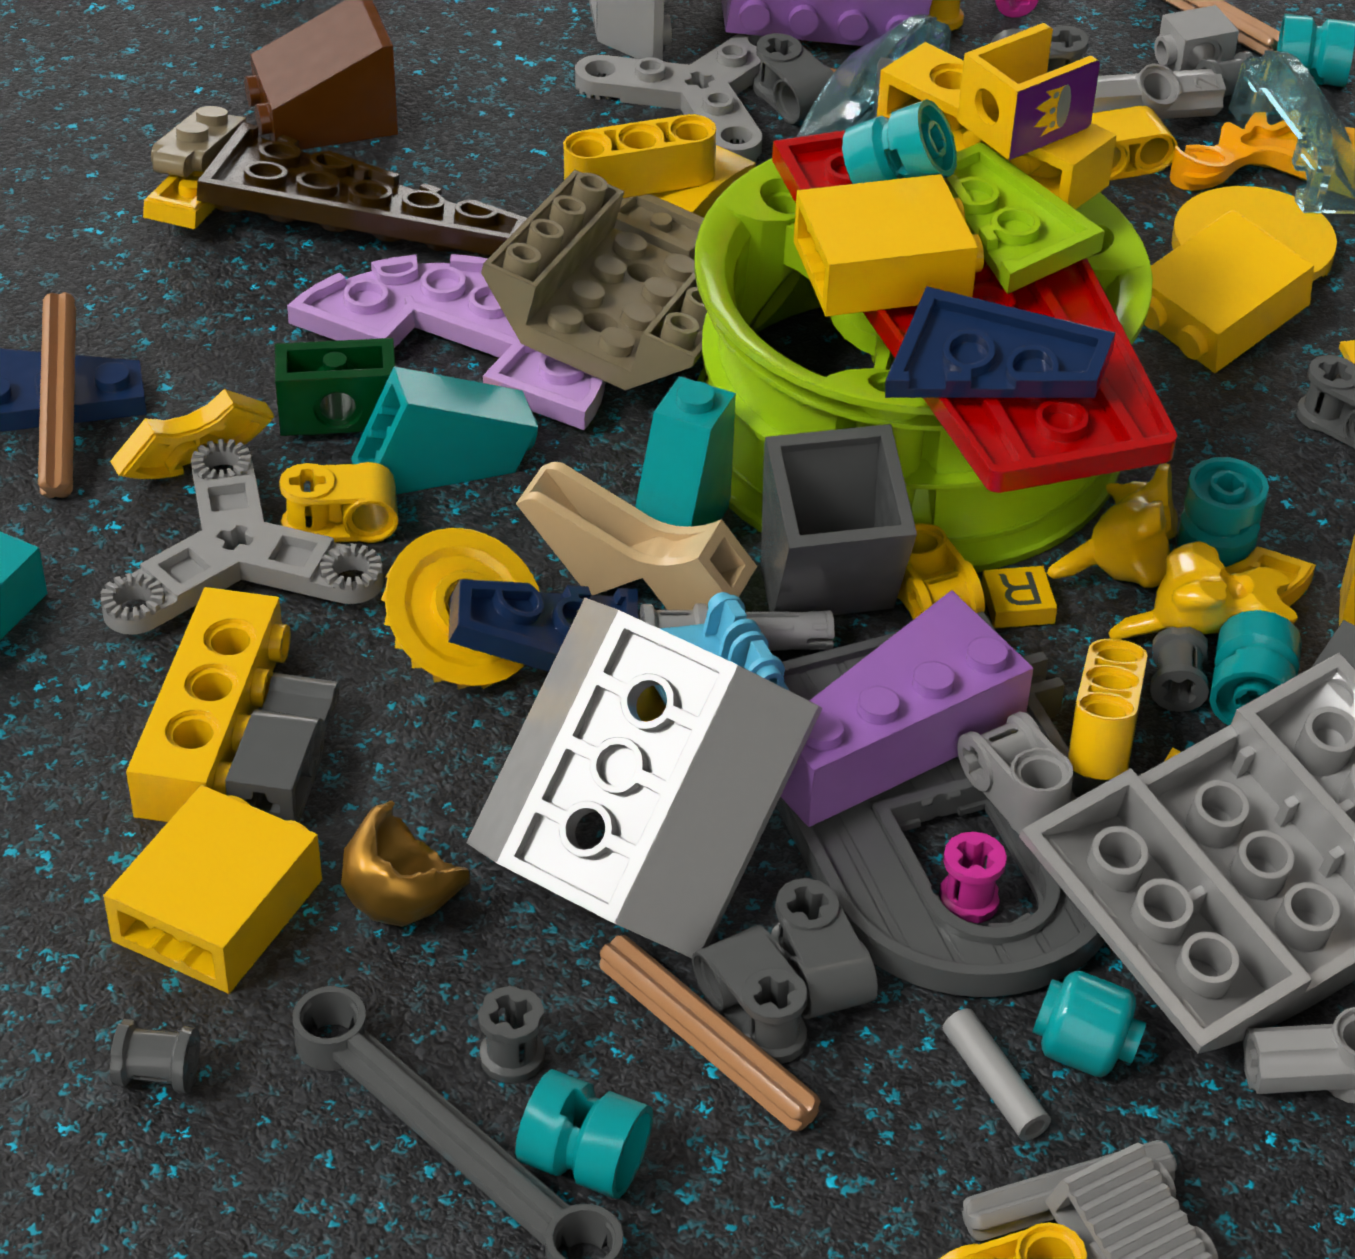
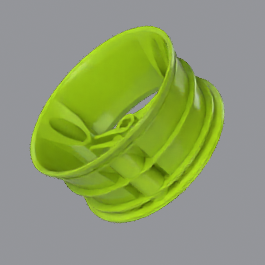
[694,158,1153,572]

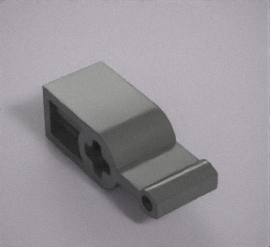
[225,673,340,823]

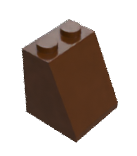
[244,0,398,150]

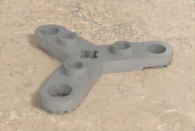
[575,34,763,162]
[101,439,384,635]

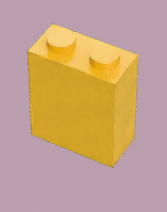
[793,174,984,317]
[1144,209,1315,373]
[103,785,322,994]

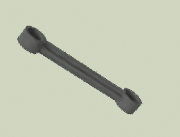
[292,986,623,1259]

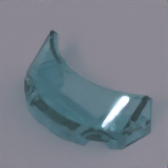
[797,14,951,137]
[1229,50,1355,214]

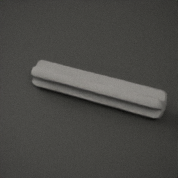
[962,1140,1177,1241]

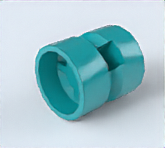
[1274,14,1355,87]
[842,99,957,184]
[1176,457,1269,567]
[1209,610,1302,726]
[515,1069,653,1199]

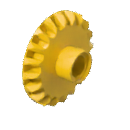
[381,528,540,690]

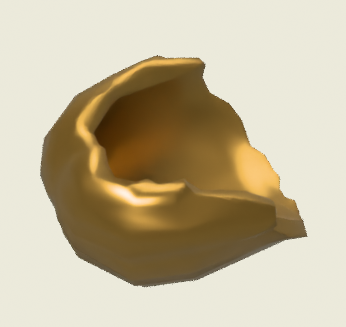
[341,800,470,927]

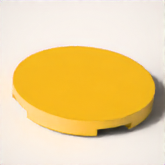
[1171,186,1337,281]

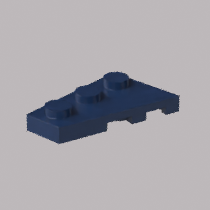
[885,286,1115,398]
[0,348,147,432]
[448,579,638,672]

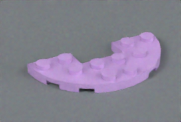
[287,254,606,430]

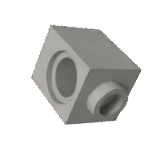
[1154,5,1239,71]

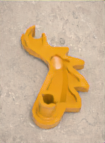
[1169,110,1355,199]

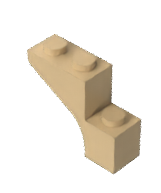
[516,462,757,610]

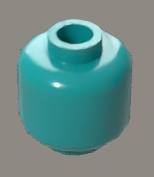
[1032,971,1146,1077]

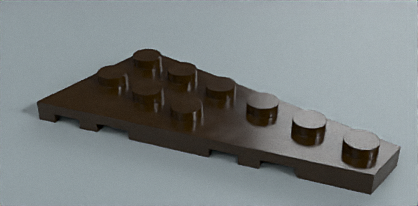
[197,121,527,259]

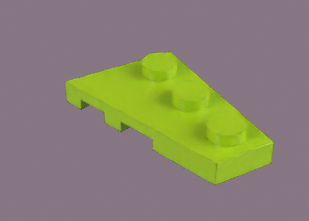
[944,142,1105,294]

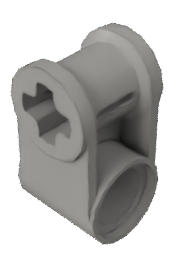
[957,711,1073,834]

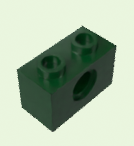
[275,338,395,436]

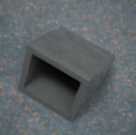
[761,424,917,616]

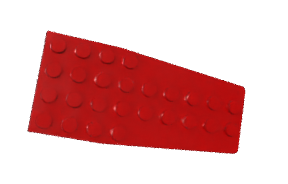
[772,130,1177,493]

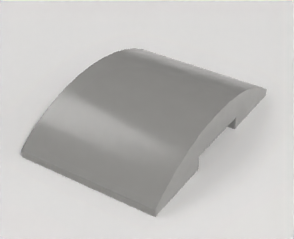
[1019,653,1355,1054]

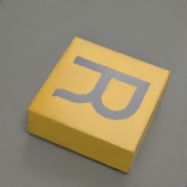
[981,566,1057,628]

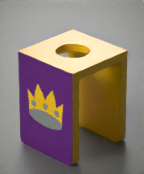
[957,23,1100,160]

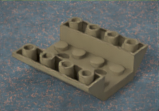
[481,170,707,390]

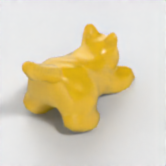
[1047,463,1178,588]
[1109,541,1298,640]

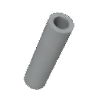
[943,1008,1051,1141]

